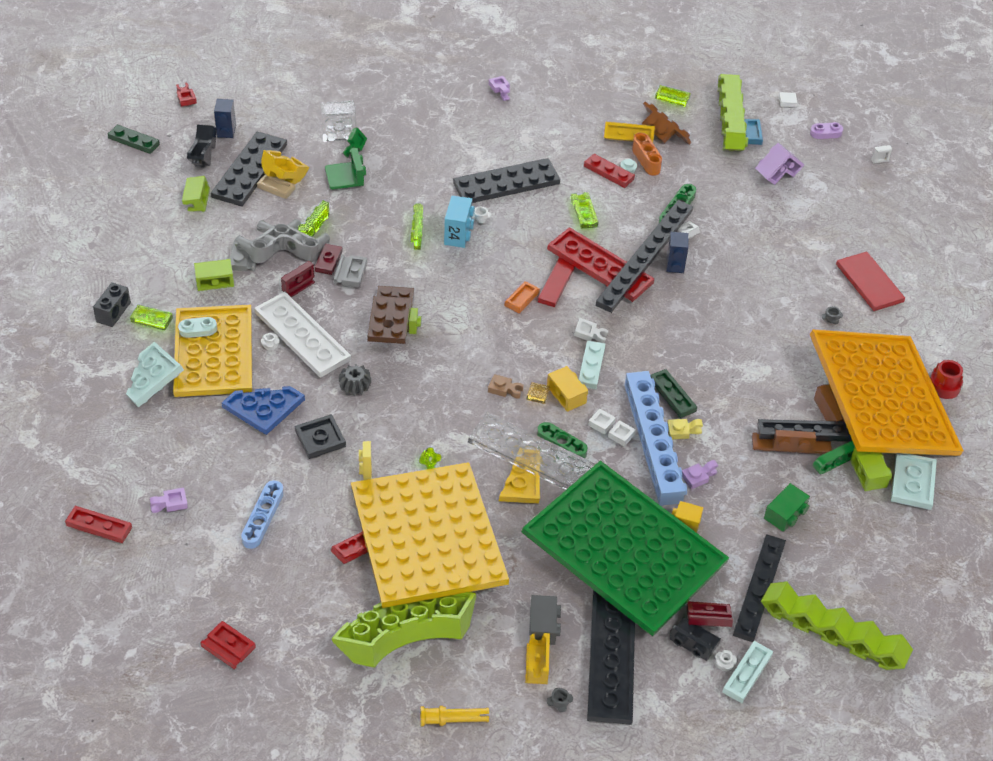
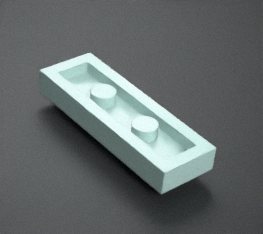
[579,341,606,389]
[722,641,773,703]

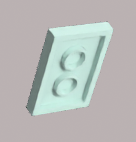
[891,453,937,510]

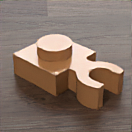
[488,374,524,399]

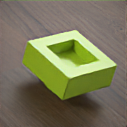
[409,308,422,334]

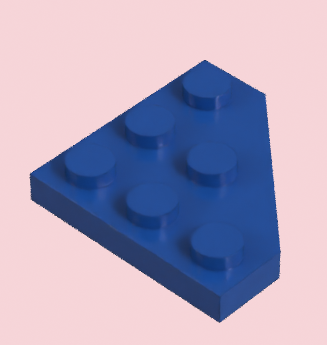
[221,386,305,435]

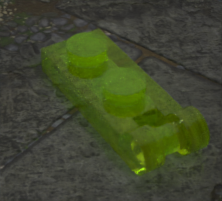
[571,192,599,229]
[298,200,330,237]
[411,203,424,250]

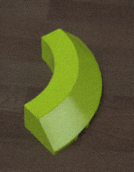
[332,592,476,668]

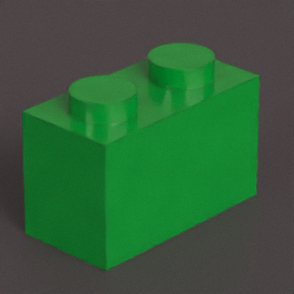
[764,483,810,532]

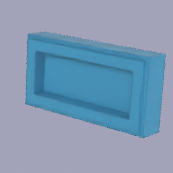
[744,119,763,145]

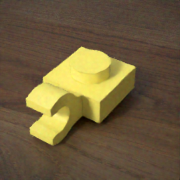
[667,419,703,440]

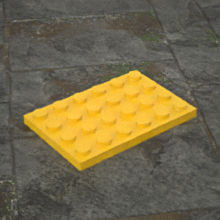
[173,305,252,397]

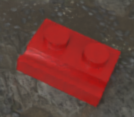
[200,621,256,670]

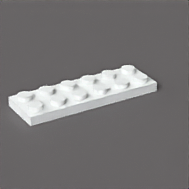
[254,292,351,378]

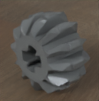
[339,364,372,396]

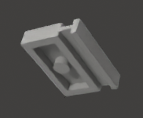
[230,240,257,272]
[334,254,367,288]

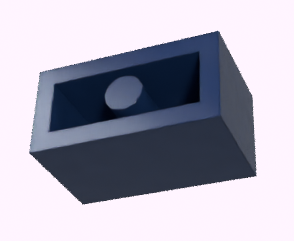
[214,99,236,138]
[666,232,689,273]

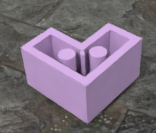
[755,143,805,185]

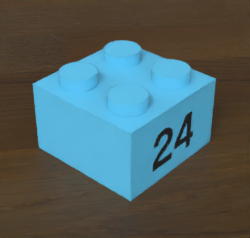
[444,196,475,248]

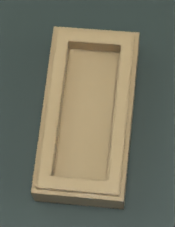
[257,174,295,199]

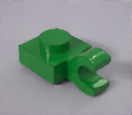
[343,127,367,158]

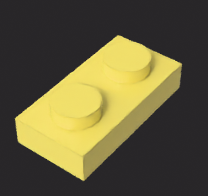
[359,441,372,480]

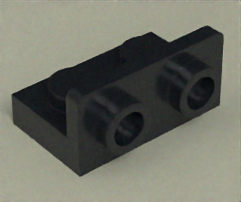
[670,617,721,661]

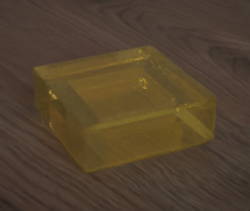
[526,382,550,404]

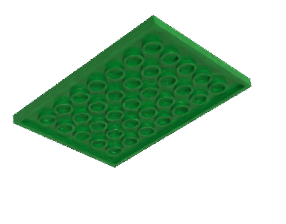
[521,460,729,636]

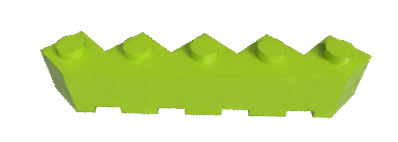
[717,74,748,151]
[761,581,913,670]

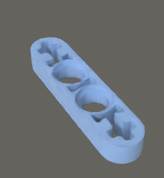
[241,480,284,549]

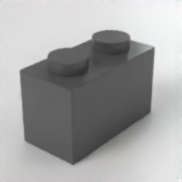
[529,595,561,645]

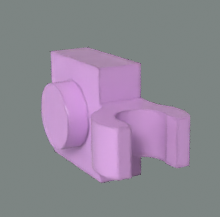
[489,76,510,101]
[682,460,718,490]
[150,488,188,513]

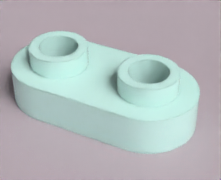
[178,317,217,338]

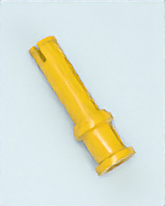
[420,705,489,727]

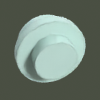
[620,159,637,173]

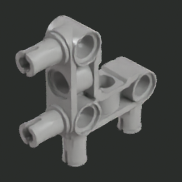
[235,219,330,263]

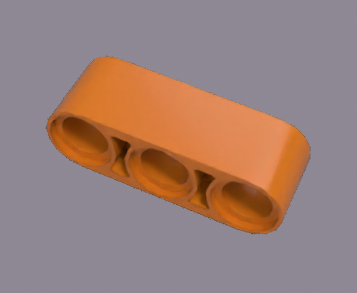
[632,133,662,176]

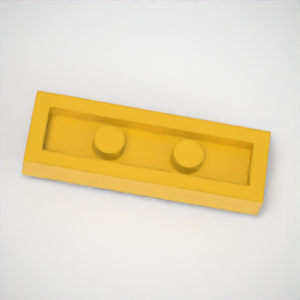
[604,121,655,142]

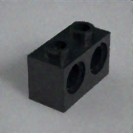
[93,282,131,327]

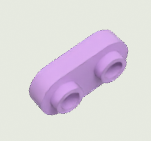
[810,122,843,139]

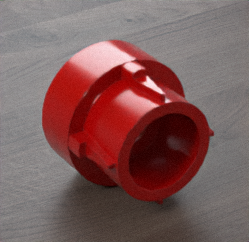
[930,360,964,399]

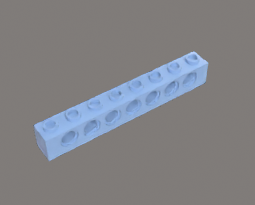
[625,371,687,506]

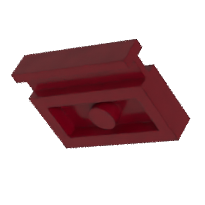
[281,261,315,298]
[686,601,733,627]

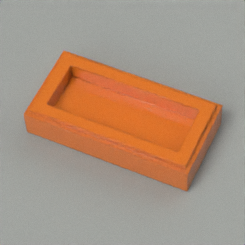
[504,281,540,314]

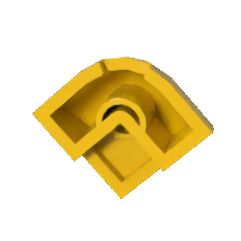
[261,150,309,184]

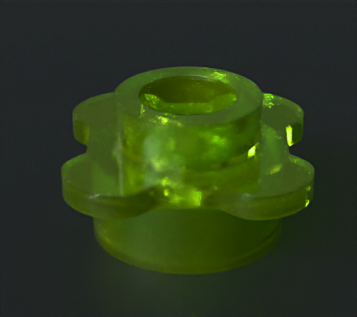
[419,447,442,469]

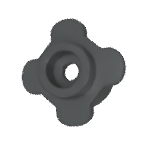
[822,306,843,324]
[547,688,573,712]

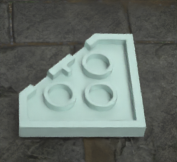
[126,342,184,407]

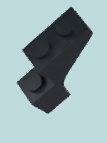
[187,124,217,168]

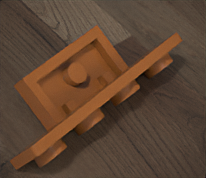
[641,102,692,145]
[752,430,832,454]

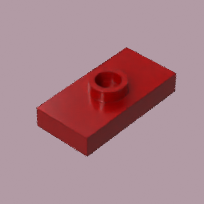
[331,532,368,564]

